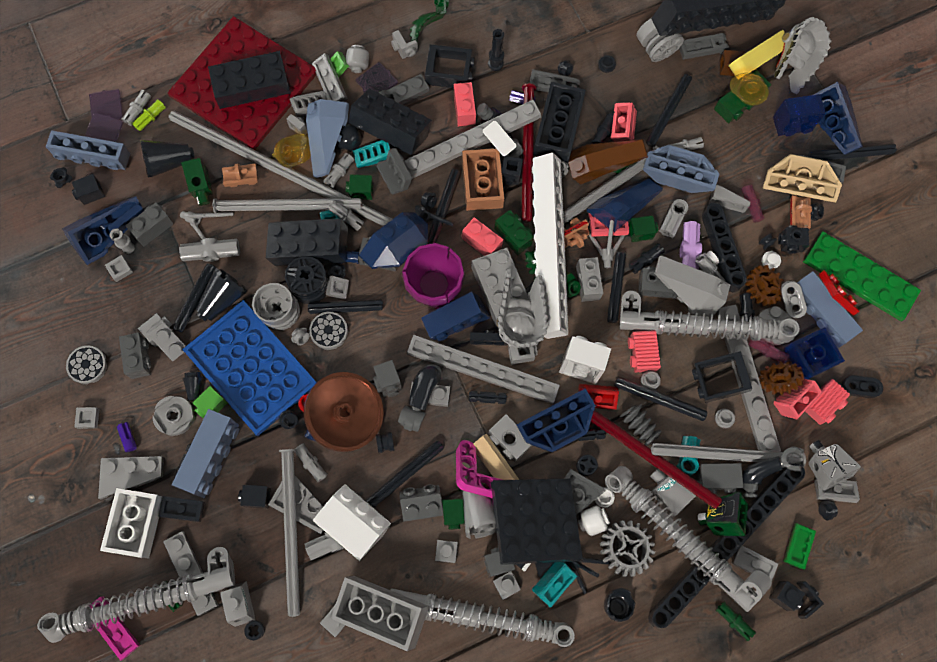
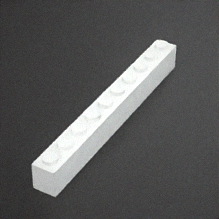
[532,153,568,339]

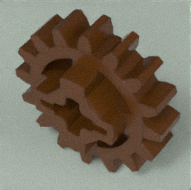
[745,265,784,306]
[759,361,804,395]

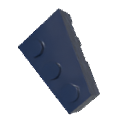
[421,292,491,341]

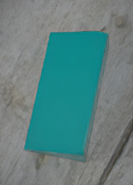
[532,562,577,608]

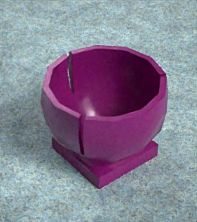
[402,243,465,309]

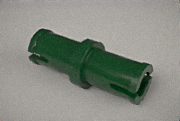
[715,601,756,641]

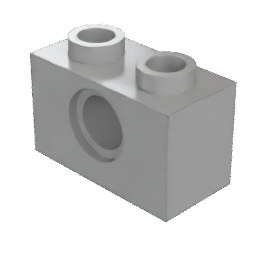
[576,257,603,302]
[488,414,532,462]

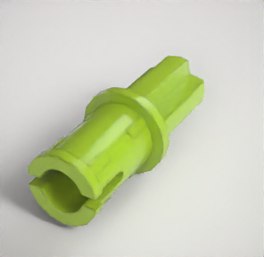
[133,99,166,131]

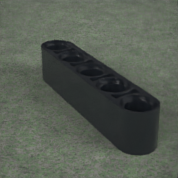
[702,203,747,293]

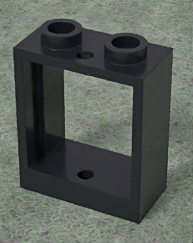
[425,44,475,88]
[692,351,752,403]

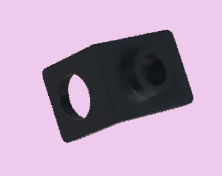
[796,581,824,619]

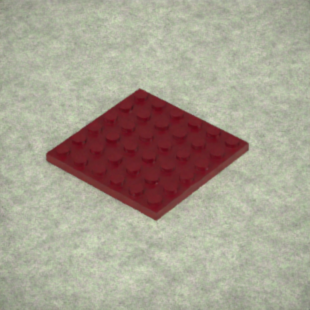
[167,16,317,150]

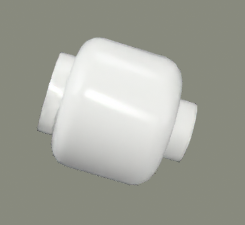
[578,506,610,536]

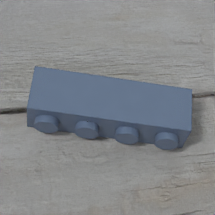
[789,271,863,348]

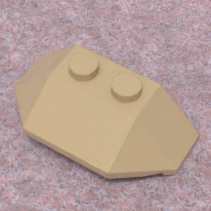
[763,154,842,203]

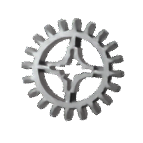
[600,520,655,577]

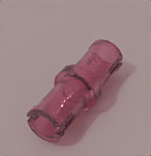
[741,185,765,223]
[749,340,789,364]

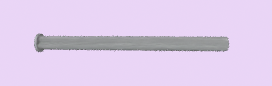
[563,146,659,224]
[212,198,362,213]
[651,443,806,467]
[279,449,300,617]

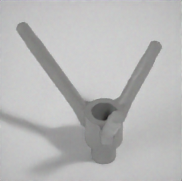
[180,211,234,240]
[589,220,625,268]

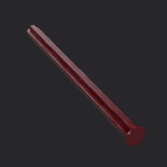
[522,83,536,222]
[591,410,722,509]

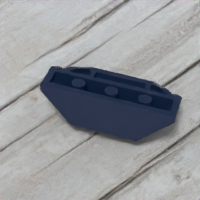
[359,212,428,269]
[516,388,596,452]

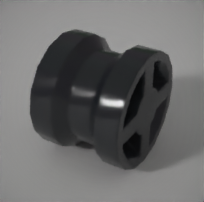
[376,432,395,454]
[576,455,598,476]

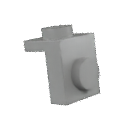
[391,30,418,59]

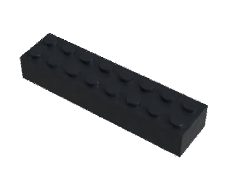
[651,0,786,36]

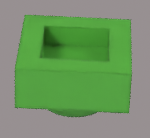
[330,51,349,78]

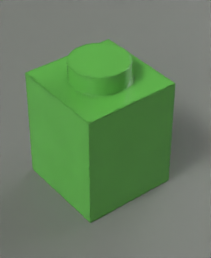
[193,386,228,418]

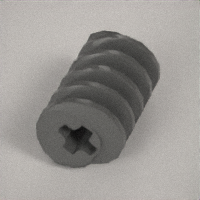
[620,404,662,446]

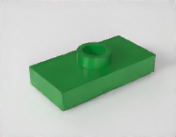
[783,523,816,570]

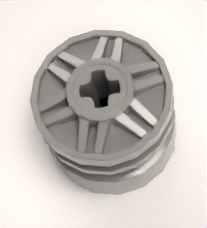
[636,19,684,62]
[252,283,300,330]

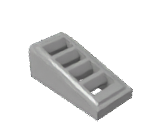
[290,91,328,118]
[709,185,750,213]

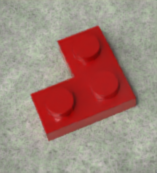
[818,270,860,316]

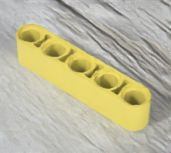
[728,30,785,80]

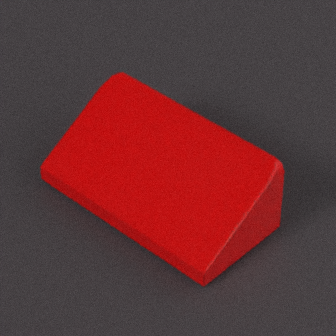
[578,384,619,410]

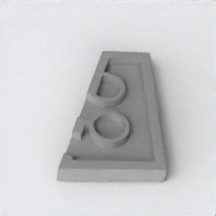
[98,456,164,499]
[268,475,324,534]

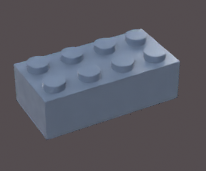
[172,409,239,498]

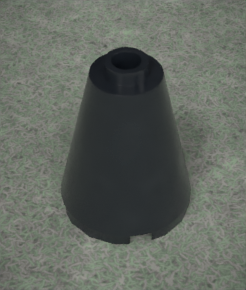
[140,140,194,178]
[196,267,248,321]

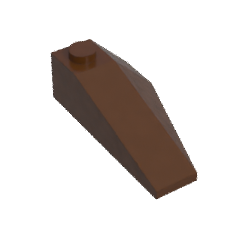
[568,139,648,185]

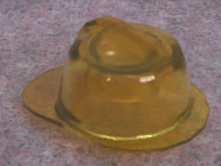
[730,73,769,105]
[272,134,311,168]

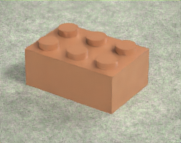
[462,149,504,211]

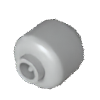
[346,45,369,73]

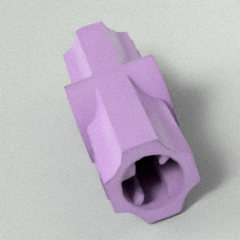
[679,221,702,270]

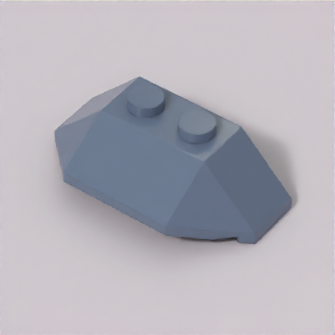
[643,145,719,193]

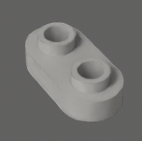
[780,281,807,318]

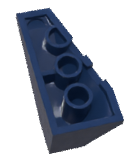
[804,82,863,155]
[587,178,663,233]
[62,196,144,265]

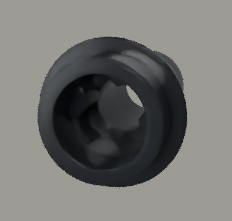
[183,372,203,401]

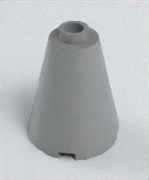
[462,483,497,539]

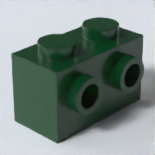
[494,210,534,256]

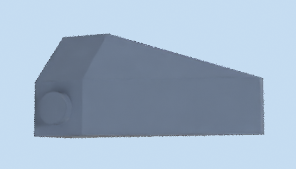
[306,99,349,178]

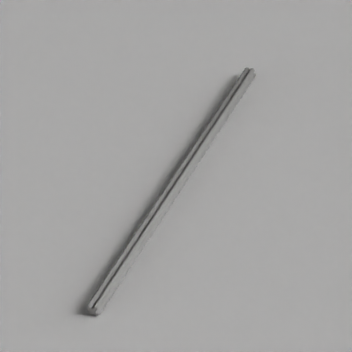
[169,111,392,226]

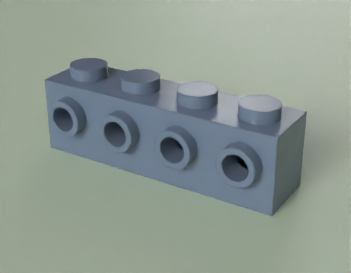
[46,130,130,170]

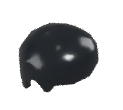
[336,123,362,152]
[604,588,635,622]

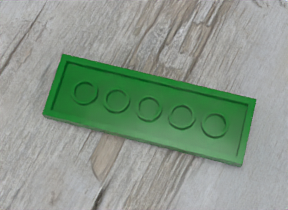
[803,231,921,322]

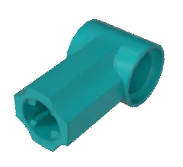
[676,436,701,476]

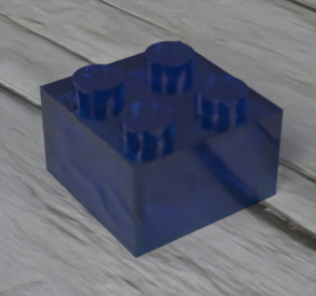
[773,94,826,136]
[784,327,845,380]

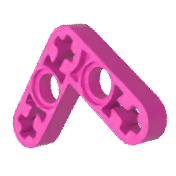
[456,440,502,498]

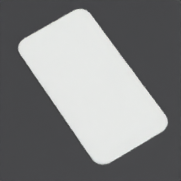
[483,121,516,156]

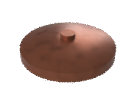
[304,372,383,452]

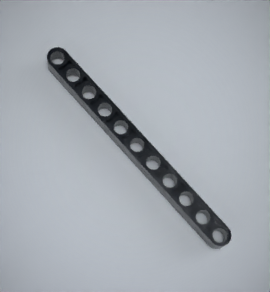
[648,463,805,628]

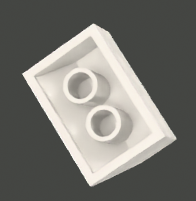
[313,484,391,561]

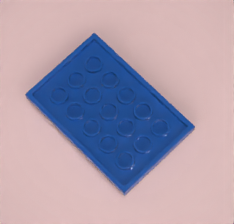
[182,300,317,436]

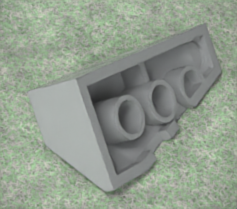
[654,256,730,319]

